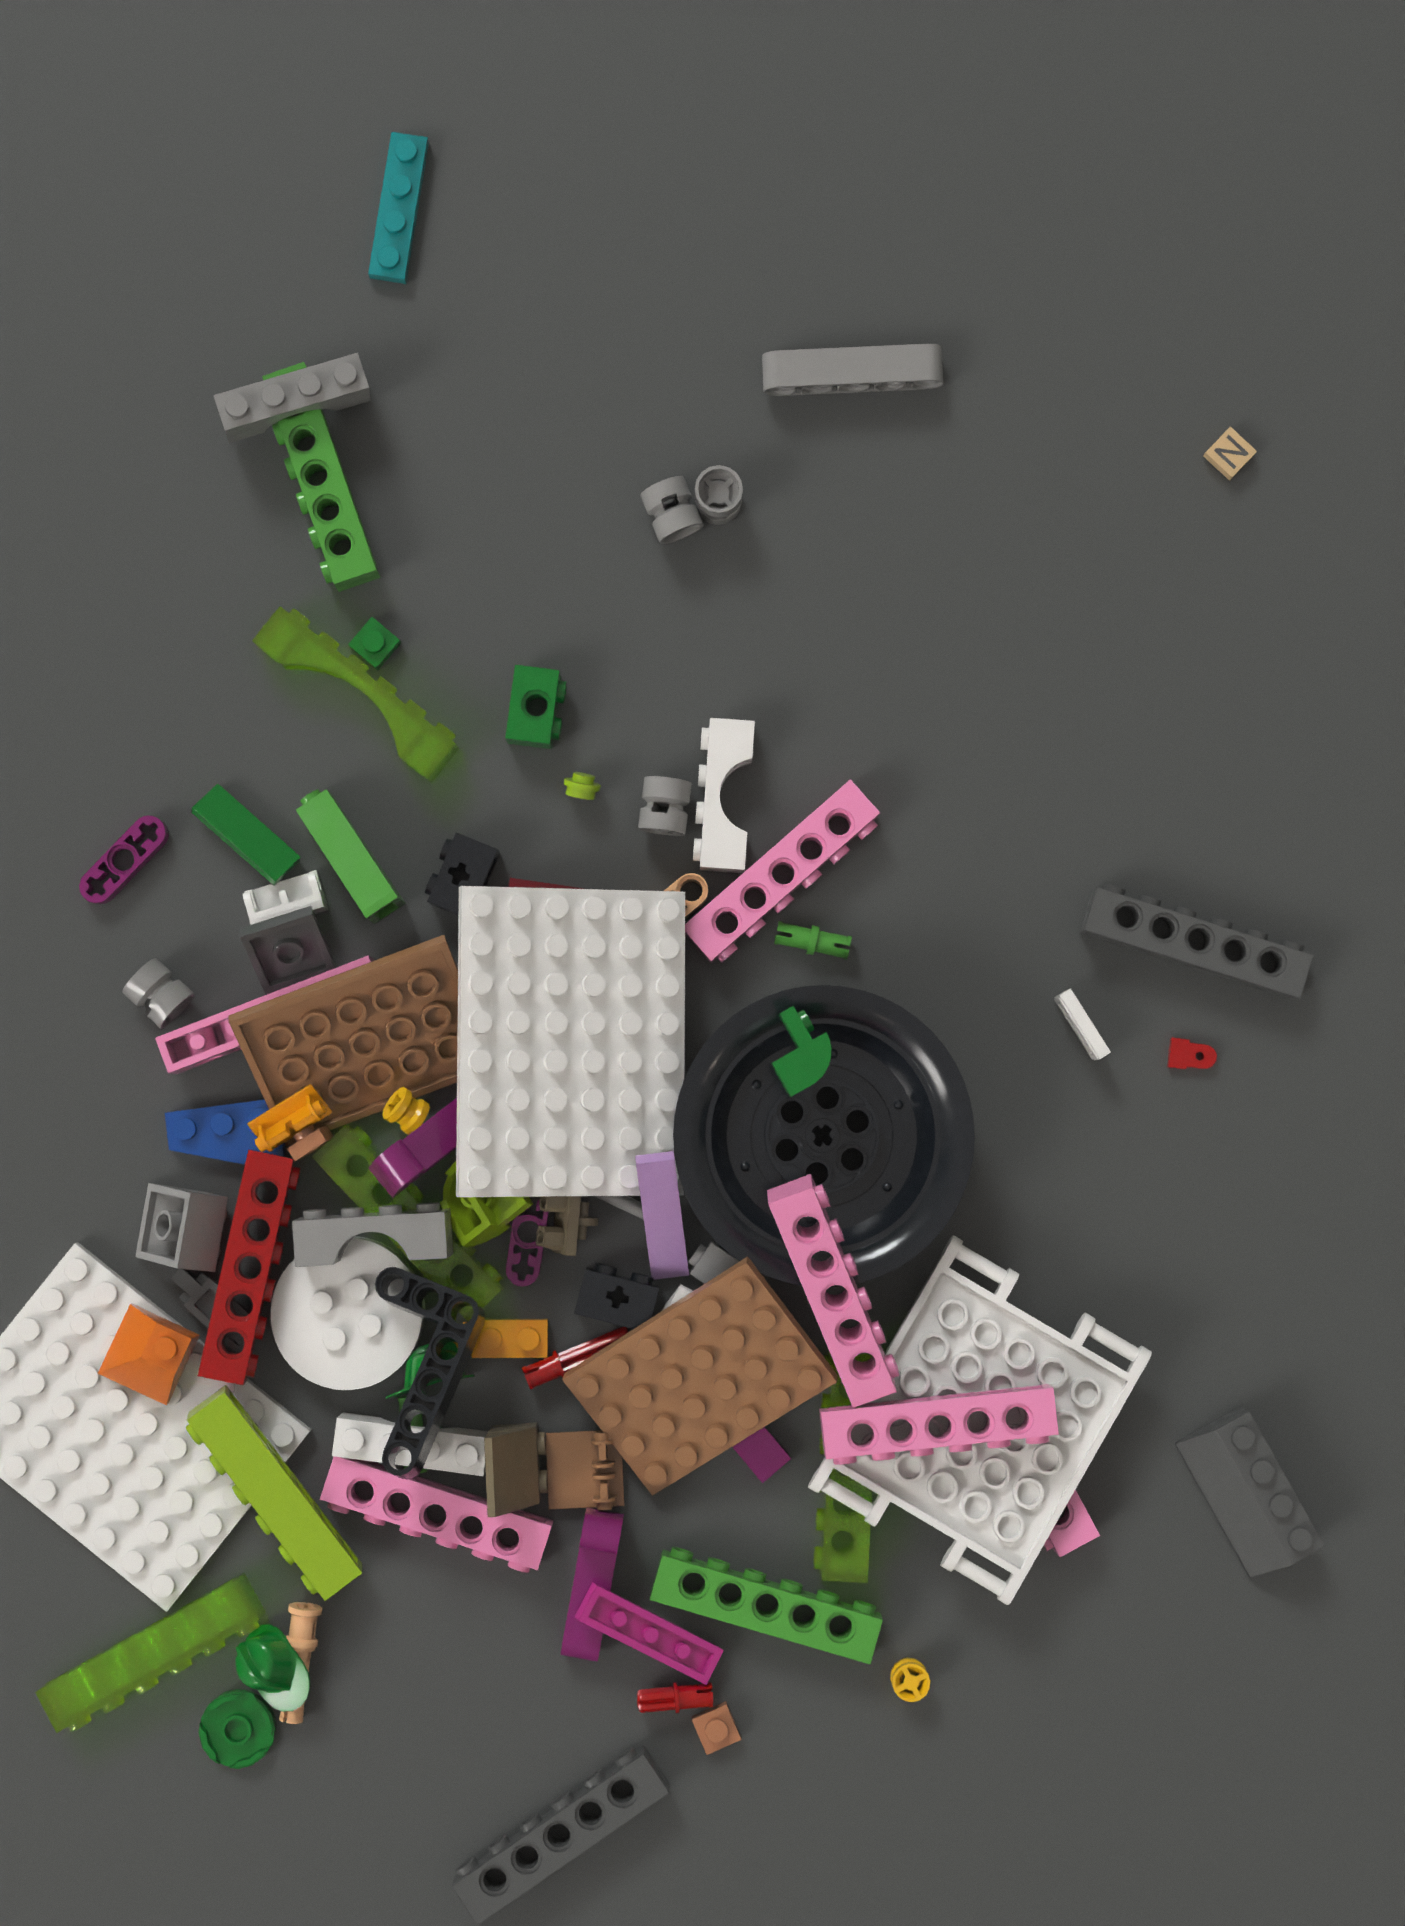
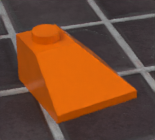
[98,1303,200,1405]

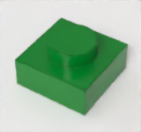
[348,617,402,671]

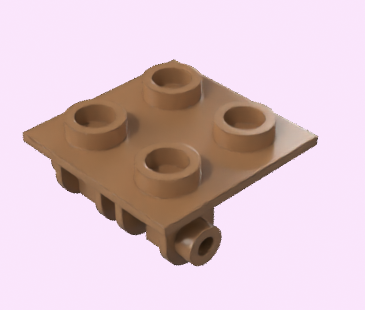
[546,1430,624,1510]

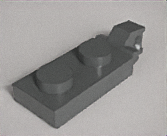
[170,1269,266,1353]

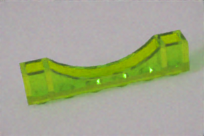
[252,606,459,783]

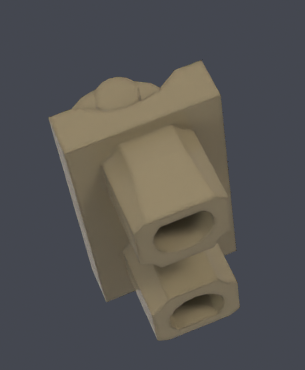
[536,1196,599,1256]

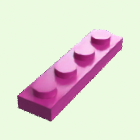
[574,1582,724,1685]

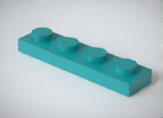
[368,132,429,284]

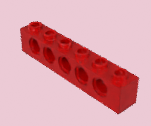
[198,1150,301,1385]

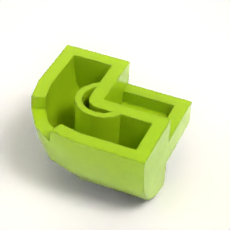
[440,1161,533,1247]

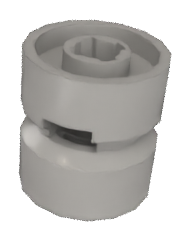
[694,465,743,525]
[640,476,704,544]
[638,776,692,836]
[122,958,195,1029]

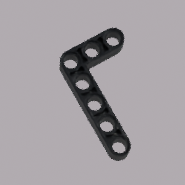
[375,1267,486,1480]

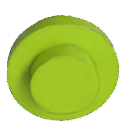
[564,772,601,800]

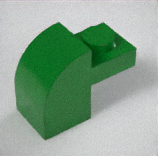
[771,1006,831,1097]

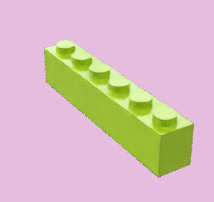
[186,1385,362,1601]

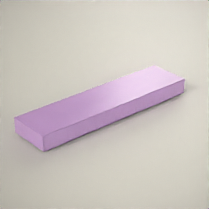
[635,1151,689,1280]

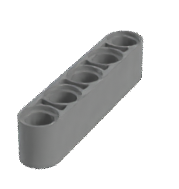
[762,344,944,396]

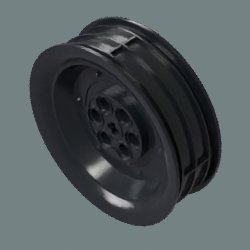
[673,985,975,1287]

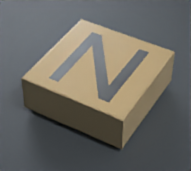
[1203,426,1257,481]

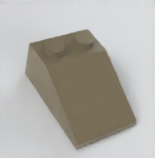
[484,1422,548,1517]

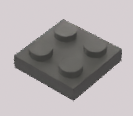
[239,906,336,994]

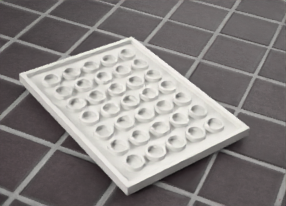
[456,886,685,1197]
[0,1243,312,1612]

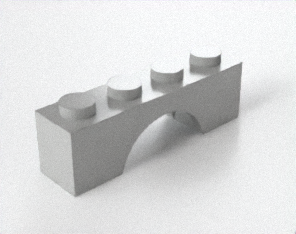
[213,352,371,443]
[292,1202,453,1267]

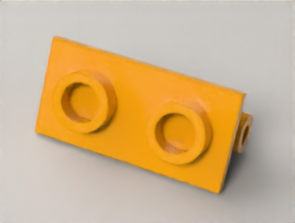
[247,1084,332,1152]

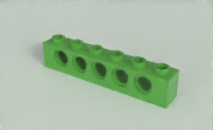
[262,362,381,592]
[650,1547,883,1664]

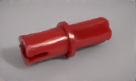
[637,1682,713,1714]

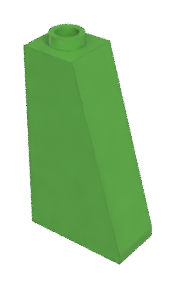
[296,789,406,924]

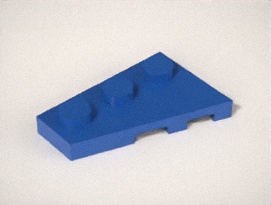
[165,1100,286,1165]

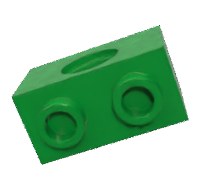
[505,665,567,749]

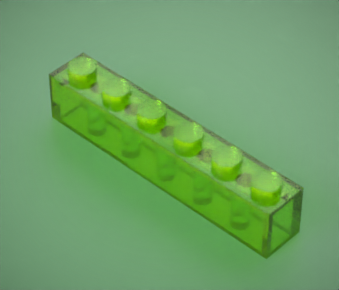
[35,1573,266,1733]

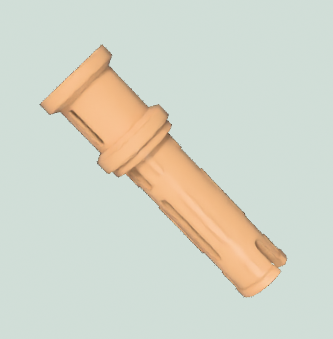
[279,1602,322,1724]

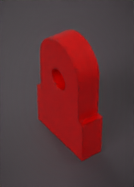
[1167,1037,1217,1070]

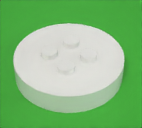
[270,1236,425,1390]

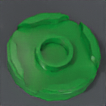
[198,1689,277,1769]

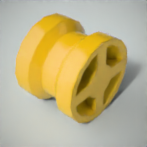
[382,1087,430,1135]
[890,1657,930,1702]

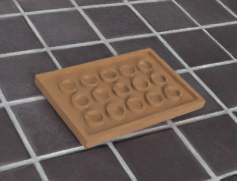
[228,935,458,1147]
[562,1256,838,1496]

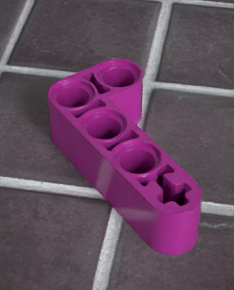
[368,1098,457,1198]
[560,1507,624,1662]

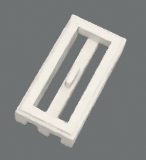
[1054,988,1111,1060]

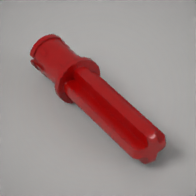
[522,1327,629,1390]

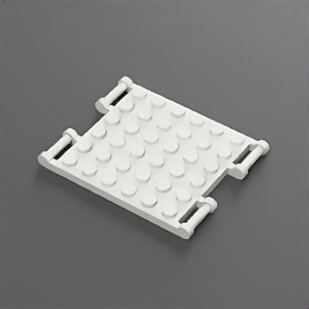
[808,1235,1152,1605]

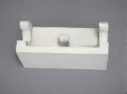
[243,870,329,925]

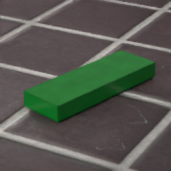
[191,783,301,886]

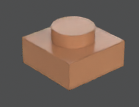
[287,1124,335,1161]
[692,1701,742,1755]

